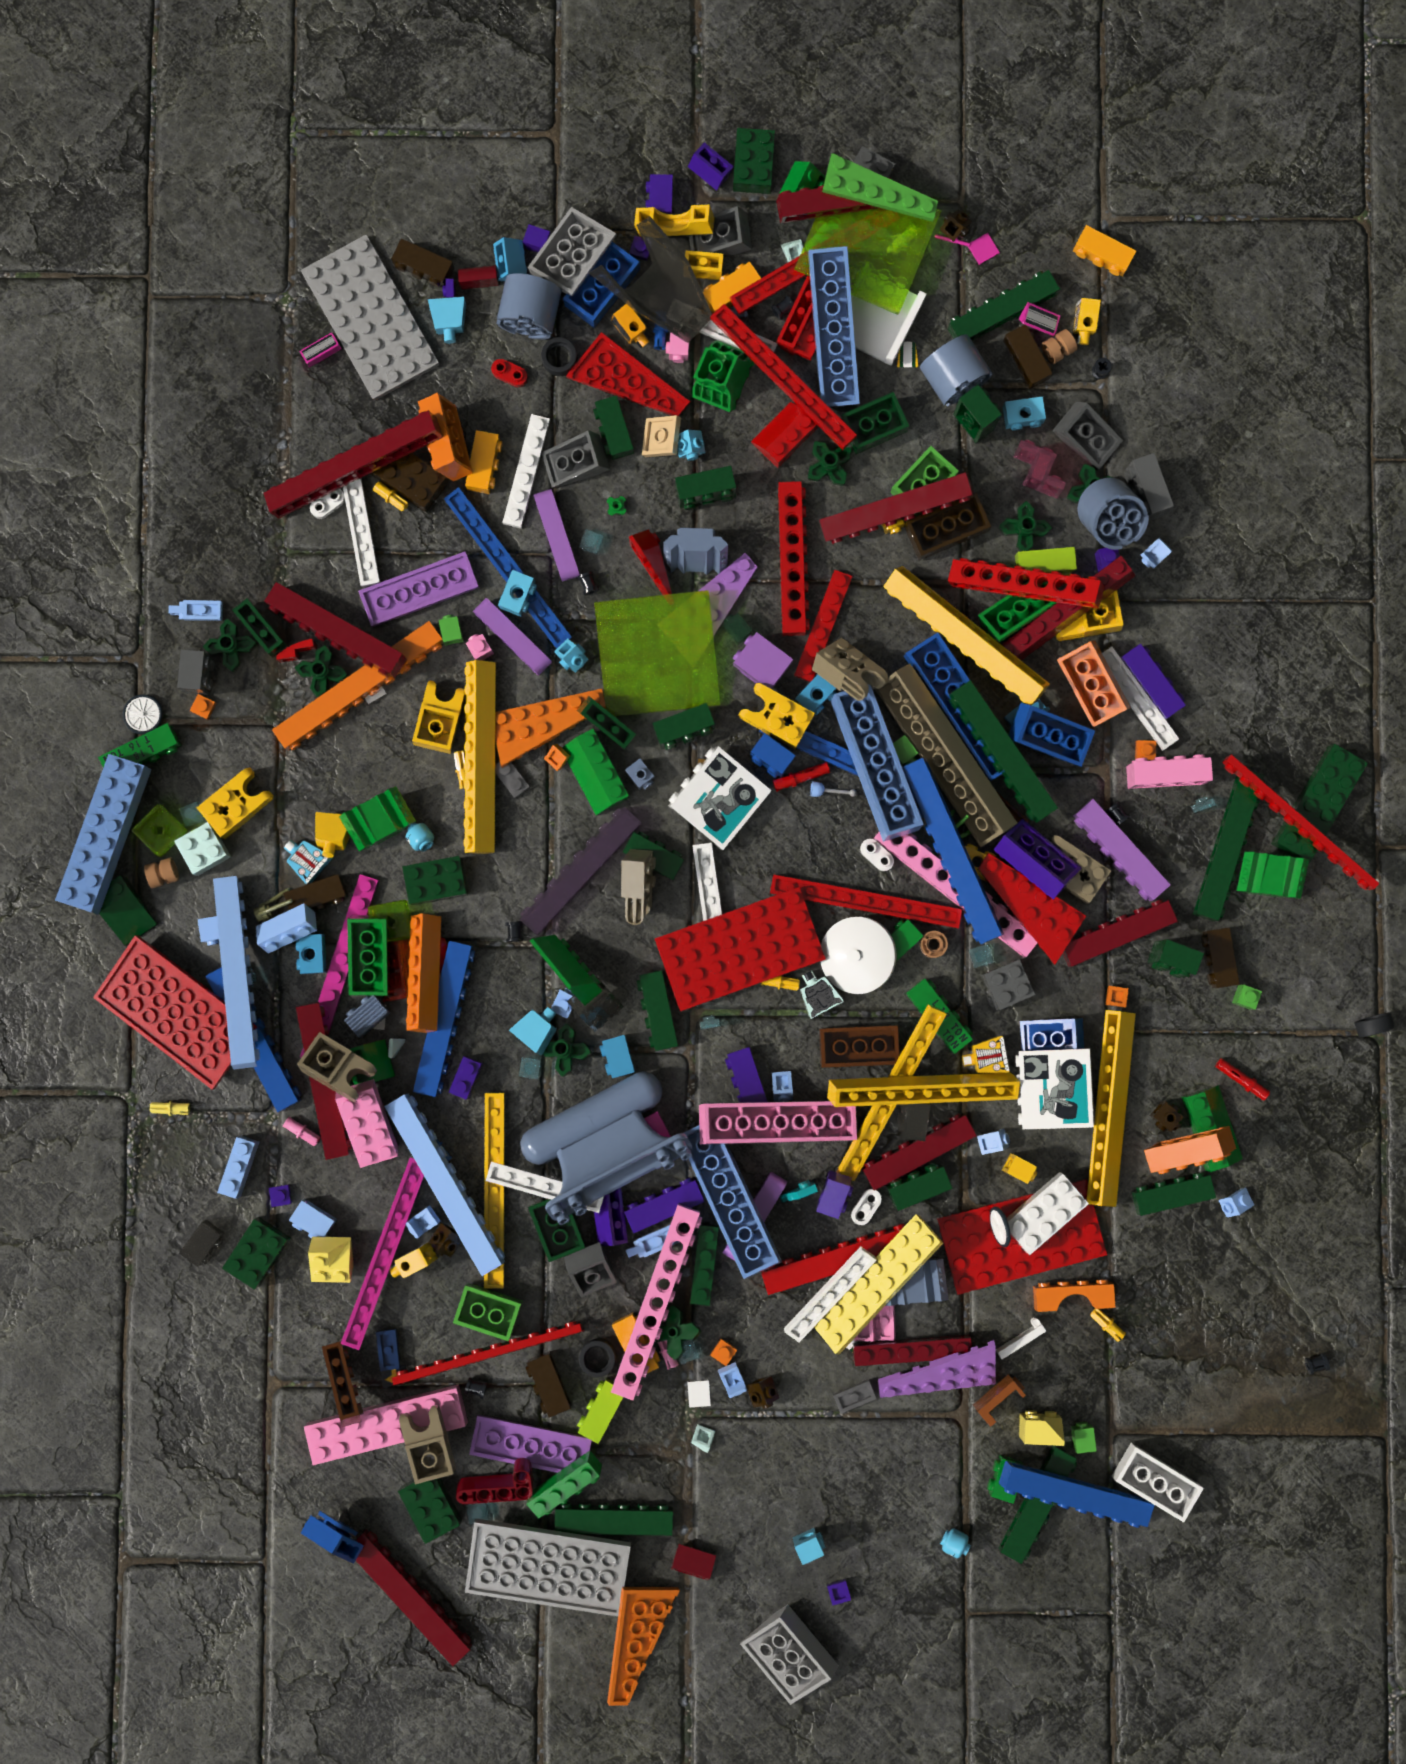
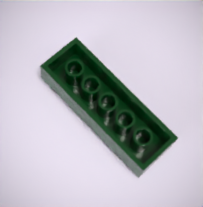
[1271,744,1368,862]

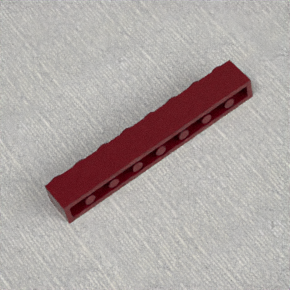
[819,472,974,544]
[1002,556,1136,661]
[264,582,407,678]
[295,1002,351,1160]
[355,1529,472,1666]

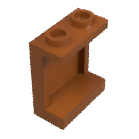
[973,1375,1026,1427]

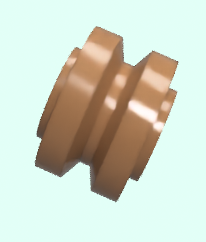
[919,931,948,958]

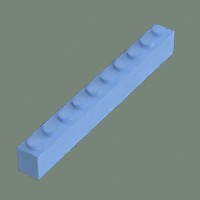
[213,876,260,1070]
[384,1093,505,1276]

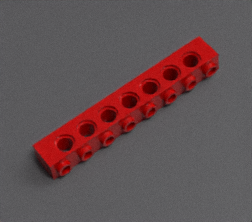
[778,482,809,636]
[948,558,1105,609]

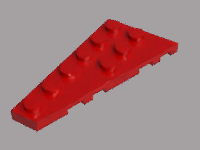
[566,332,690,417]
[977,853,1086,965]

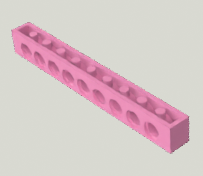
[873,832,1037,958]
[611,1204,702,1400]

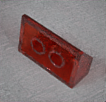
[382,939,410,1002]

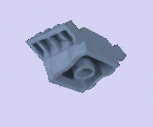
[664,528,728,575]
[885,1258,949,1306]

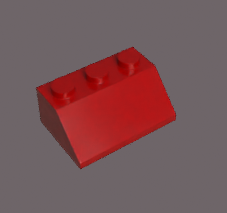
[751,402,818,468]

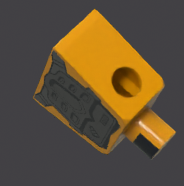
[611,303,650,349]

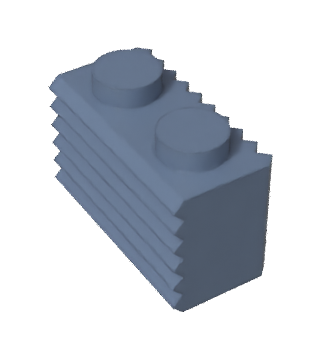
[344,995,391,1038]

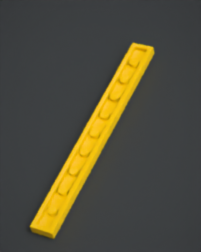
[836,1004,947,1181]
[484,1093,505,1288]

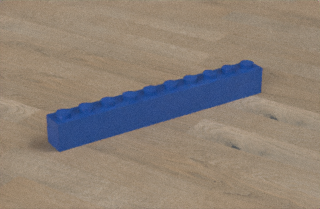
[902,758,1004,944]

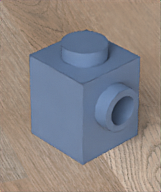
[625,759,655,790]

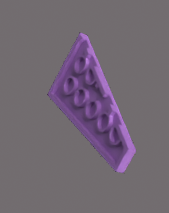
[657,553,757,669]
[878,1340,996,1398]

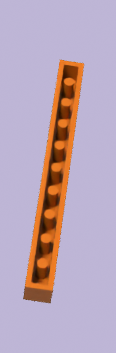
[272,621,443,751]

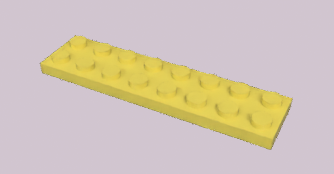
[814,1214,943,1354]

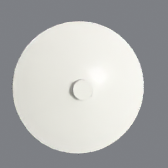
[820,917,897,994]

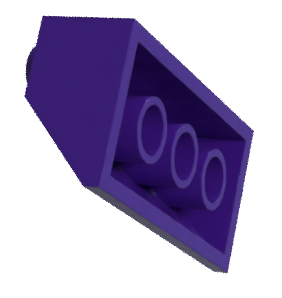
[994,819,1082,900]

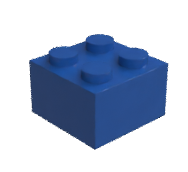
[750,733,796,778]

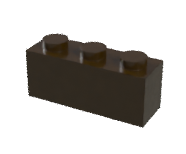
[391,239,454,287]
[1003,325,1053,389]
[283,874,348,911]
[1201,927,1240,989]
[525,1351,572,1418]

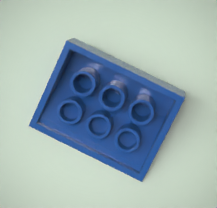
[1020,1018,1084,1051]

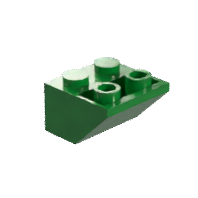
[779,161,826,194]
[349,1039,395,1085]

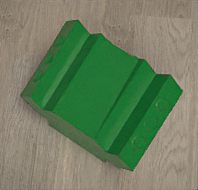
[692,340,754,412]
[339,786,416,852]
[1237,852,1309,899]

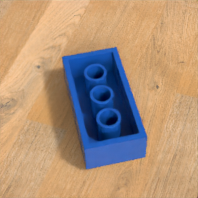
[563,242,640,328]
[1008,703,1095,767]

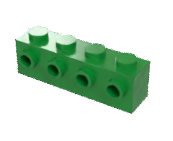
[526,1450,602,1519]

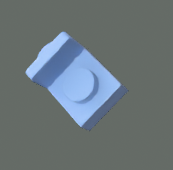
[551,988,578,1019]
[772,1071,793,1102]
[977,1129,1010,1155]

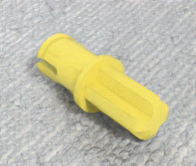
[150,1101,190,1116]

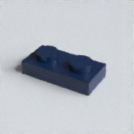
[376,1329,401,1371]

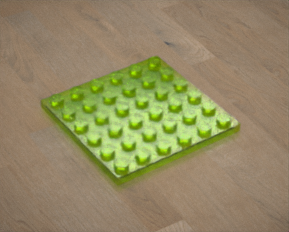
[794,208,941,315]
[594,590,720,716]

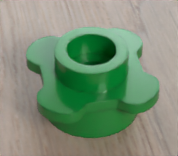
[607,496,626,516]

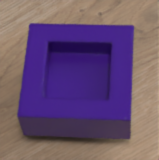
[629,236,653,261]
[443,279,456,298]
[269,1184,292,1207]
[827,1579,851,1606]

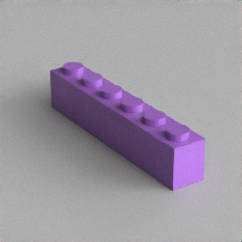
[1073,799,1170,901]

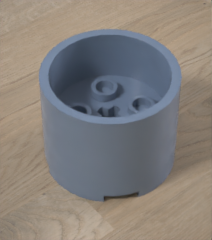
[496,273,562,339]
[920,334,993,407]
[1078,478,1149,550]

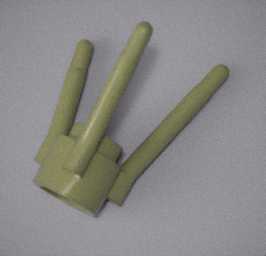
[254,888,293,923]

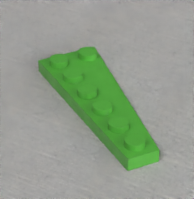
[822,153,938,222]

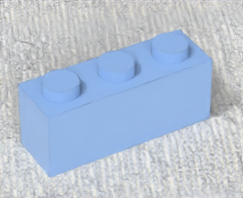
[256,903,317,954]
[217,1136,259,1199]

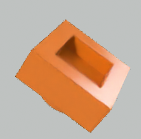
[190,694,217,720]
[1135,740,1156,761]
[544,744,570,771]
[1106,986,1129,1008]
[710,1338,737,1366]

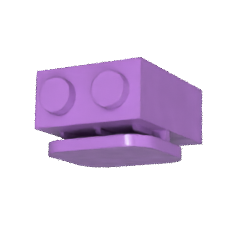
[733,632,793,689]

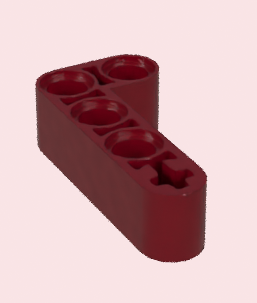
[456,1458,533,1504]

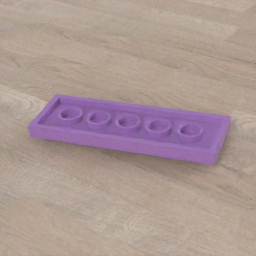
[358,552,479,627]
[469,1415,592,1473]

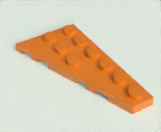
[495,689,606,768]
[607,1587,680,1706]

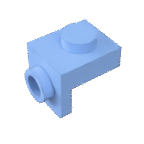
[1141,537,1172,569]
[1219,1188,1254,1217]
[406,1205,441,1239]
[718,1362,747,1398]

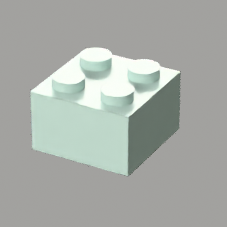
[174,822,231,876]

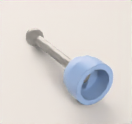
[810,781,857,797]

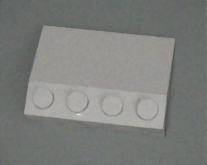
[527,207,617,296]
[740,1604,839,1705]

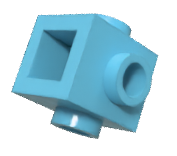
[677,430,705,461]
[554,638,589,673]

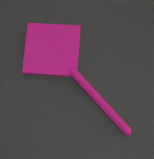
[934,233,1000,265]

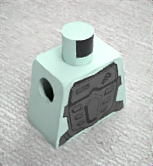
[800,970,844,1019]

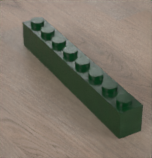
[949,680,1058,823]
[1192,770,1265,922]

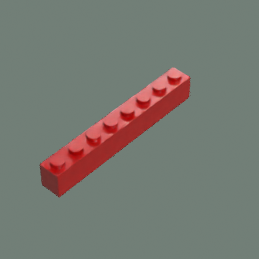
[761,1223,905,1295]

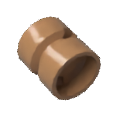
[1042,329,1077,364]
[144,857,179,889]

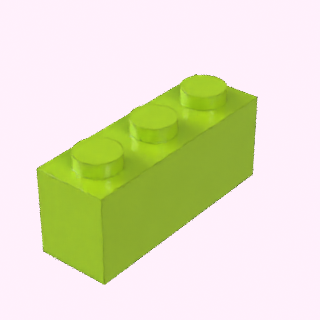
[1015,547,1077,580]
[577,1377,623,1444]

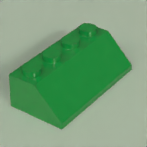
[978,581,1057,642]
[562,729,630,816]
[347,915,388,996]
[530,935,602,1006]
[1181,1085,1243,1172]

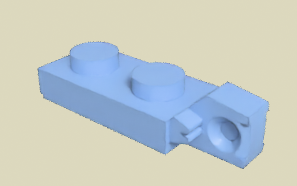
[169,600,223,621]
[626,1225,680,1258]

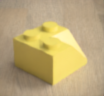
[308,1237,354,1283]
[1019,1410,1065,1446]

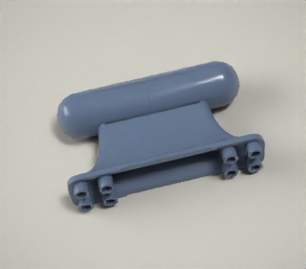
[520,1071,693,1225]

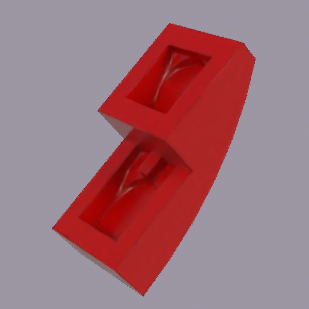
[276,639,317,663]

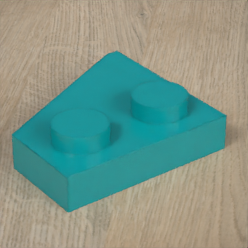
[779,1180,818,1203]

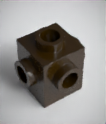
[939,209,972,242]
[1149,1101,1183,1132]
[428,1223,462,1257]
[746,1376,779,1409]

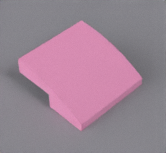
[854,1305,896,1342]

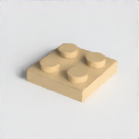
[642,415,681,457]

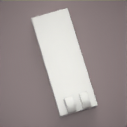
[995,1317,1046,1359]

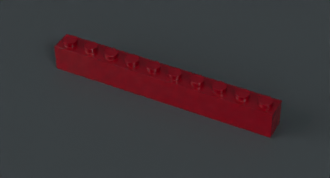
[263,410,443,519]

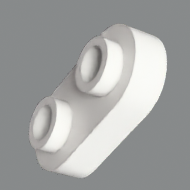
[310,489,345,519]
[860,839,894,871]
[851,1189,881,1225]

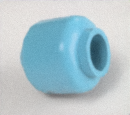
[406,823,434,852]
[940,1528,971,1559]

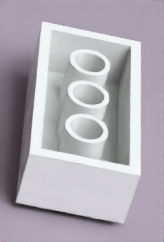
[1007,1172,1089,1255]
[1112,1443,1204,1522]

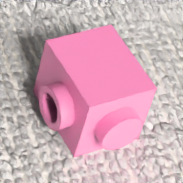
[666,332,689,363]
[466,634,494,661]

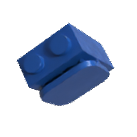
[301,1511,364,1564]

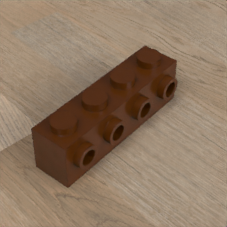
[322,1341,364,1427]

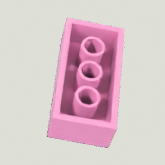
[1126,754,1213,789]
[335,1079,398,1168]

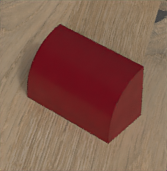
[458,265,499,290]
[671,1544,716,1581]

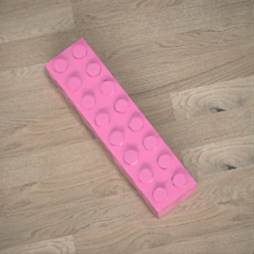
[699,1101,857,1144]
[304,1384,468,1465]

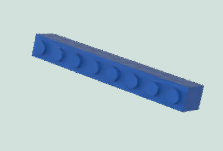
[413,941,476,1097]
[205,967,302,1112]
[999,1460,1154,1528]

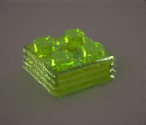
[132,804,187,857]
[368,900,411,943]

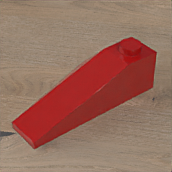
[629,529,674,608]

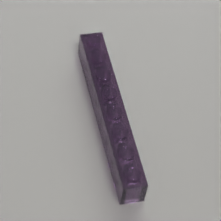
[519,807,642,936]

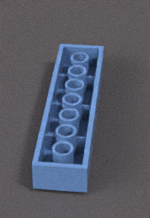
[808,246,860,407]
[830,684,924,842]
[55,754,151,915]
[684,1125,782,1279]

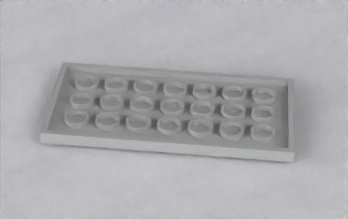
[300,235,439,401]
[465,1518,631,1617]

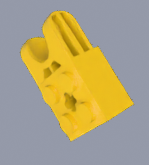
[1056,590,1123,641]
[412,680,465,754]
[738,683,815,750]
[196,767,274,839]

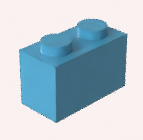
[493,237,527,281]
[600,1035,635,1078]

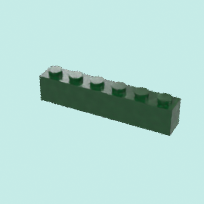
[948,270,1060,341]
[998,1445,1077,1564]
[555,1502,673,1536]

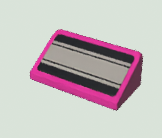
[1019,302,1060,336]
[299,332,341,368]

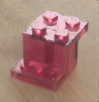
[1013,440,1066,499]

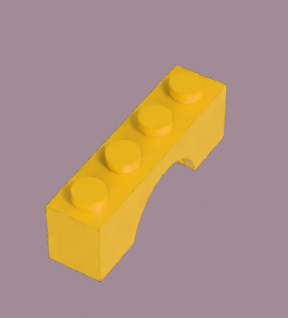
[634,205,714,237]

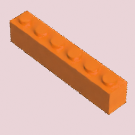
[406,913,441,1033]

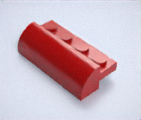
[777,273,816,361]

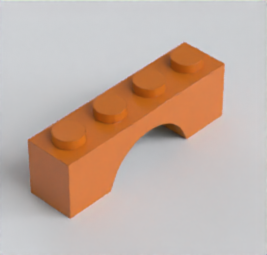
[1033,1279,1115,1312]

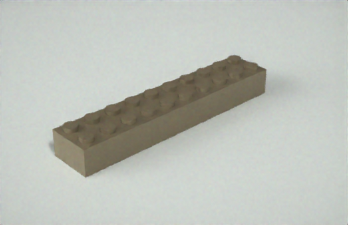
[874,664,1017,847]

